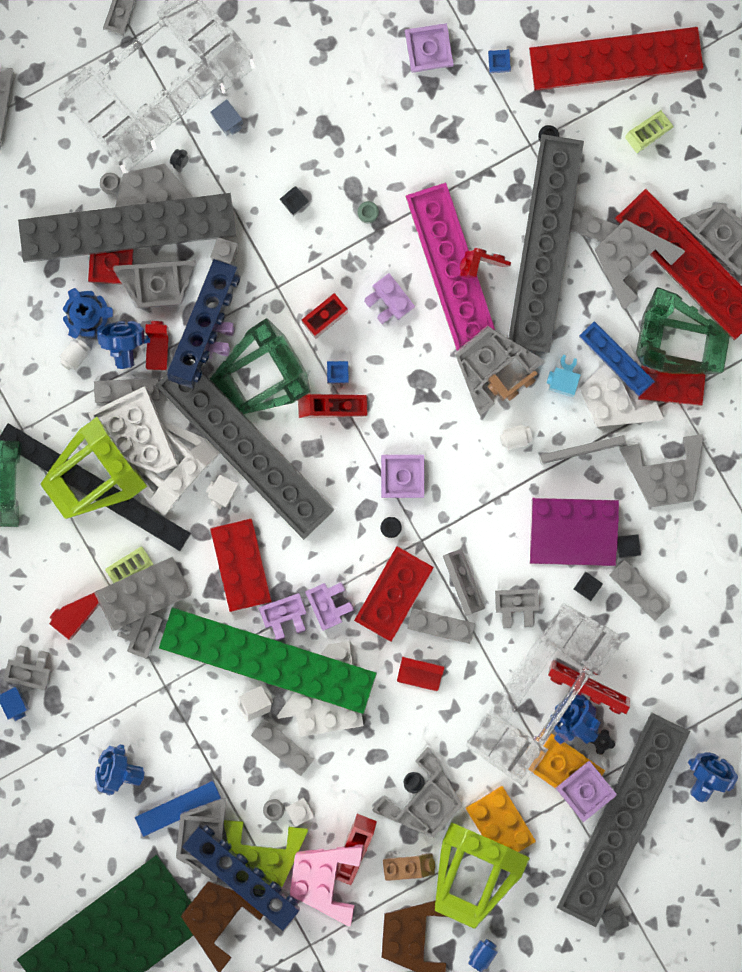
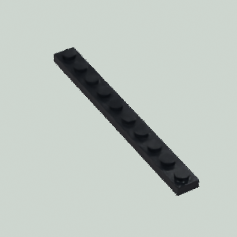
[0,423,192,552]

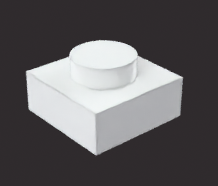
[285,798,314,827]

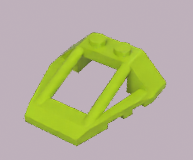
[40,416,148,519]
[435,822,530,929]

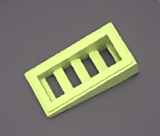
[625,110,674,153]
[105,546,153,583]

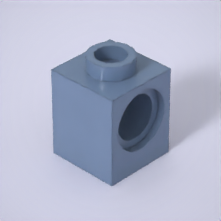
[210,99,243,136]

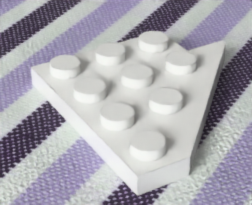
[82,386,179,474]
[277,641,364,737]

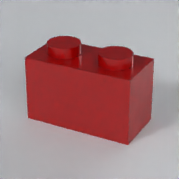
[301,293,348,339]

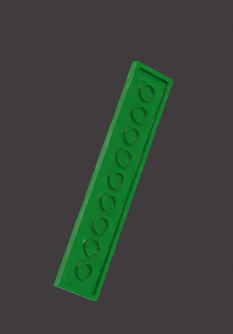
[159,607,377,714]

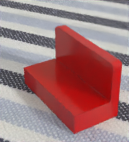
[397,657,444,691]

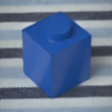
[0,687,30,721]

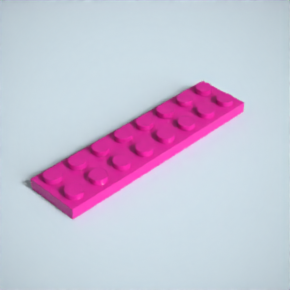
[405,182,495,351]

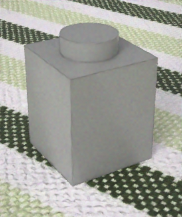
[210,237,239,265]

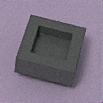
[601,905,629,934]

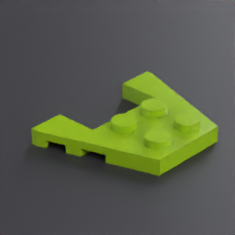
[224,819,308,890]

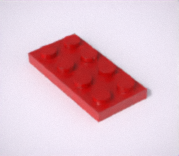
[210,518,272,612]
[354,546,434,642]
[548,660,630,715]

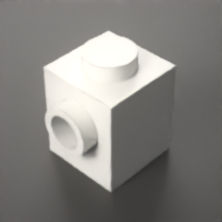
[206,474,239,510]
[237,686,273,722]

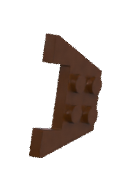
[181,881,272,972]
[381,900,447,972]

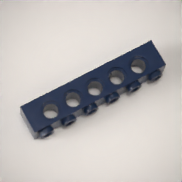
[167,259,241,389]
[182,824,300,931]

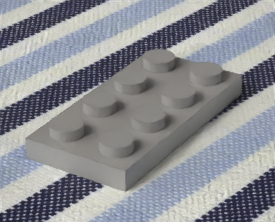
[94,556,191,631]

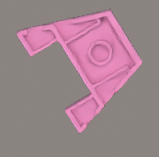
[290,845,363,926]

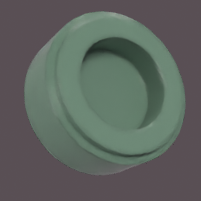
[358,201,379,224]

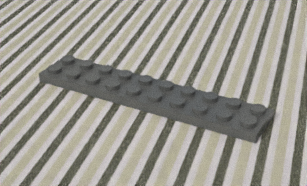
[508,135,584,353]
[18,193,236,263]
[155,359,335,540]
[556,712,691,927]

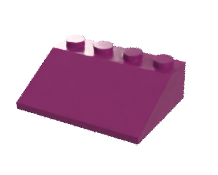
[529,498,619,566]

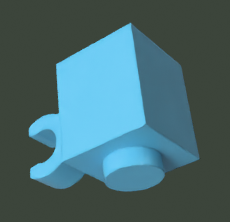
[546,355,581,397]

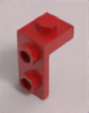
[460,248,511,278]
[145,321,169,371]

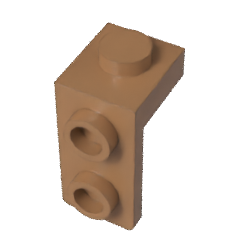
[487,370,538,401]
[383,853,435,881]

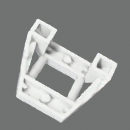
[129,420,220,517]

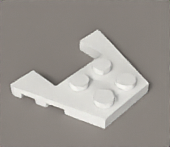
[579,343,664,427]

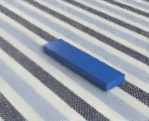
[579,321,655,397]
[134,780,221,837]

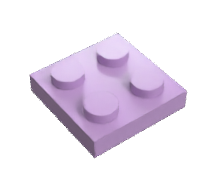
[405,23,453,73]
[381,455,424,498]
[555,761,617,823]

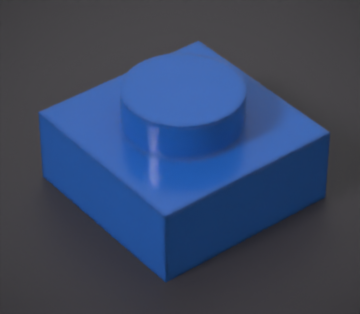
[488,49,511,74]
[327,361,349,384]

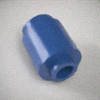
[468,938,498,972]

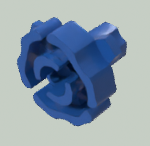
[63,288,113,339]
[97,321,150,369]
[550,694,600,744]
[95,744,145,796]
[688,752,738,803]

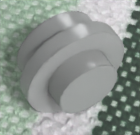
[99,172,121,194]
[263,799,285,821]

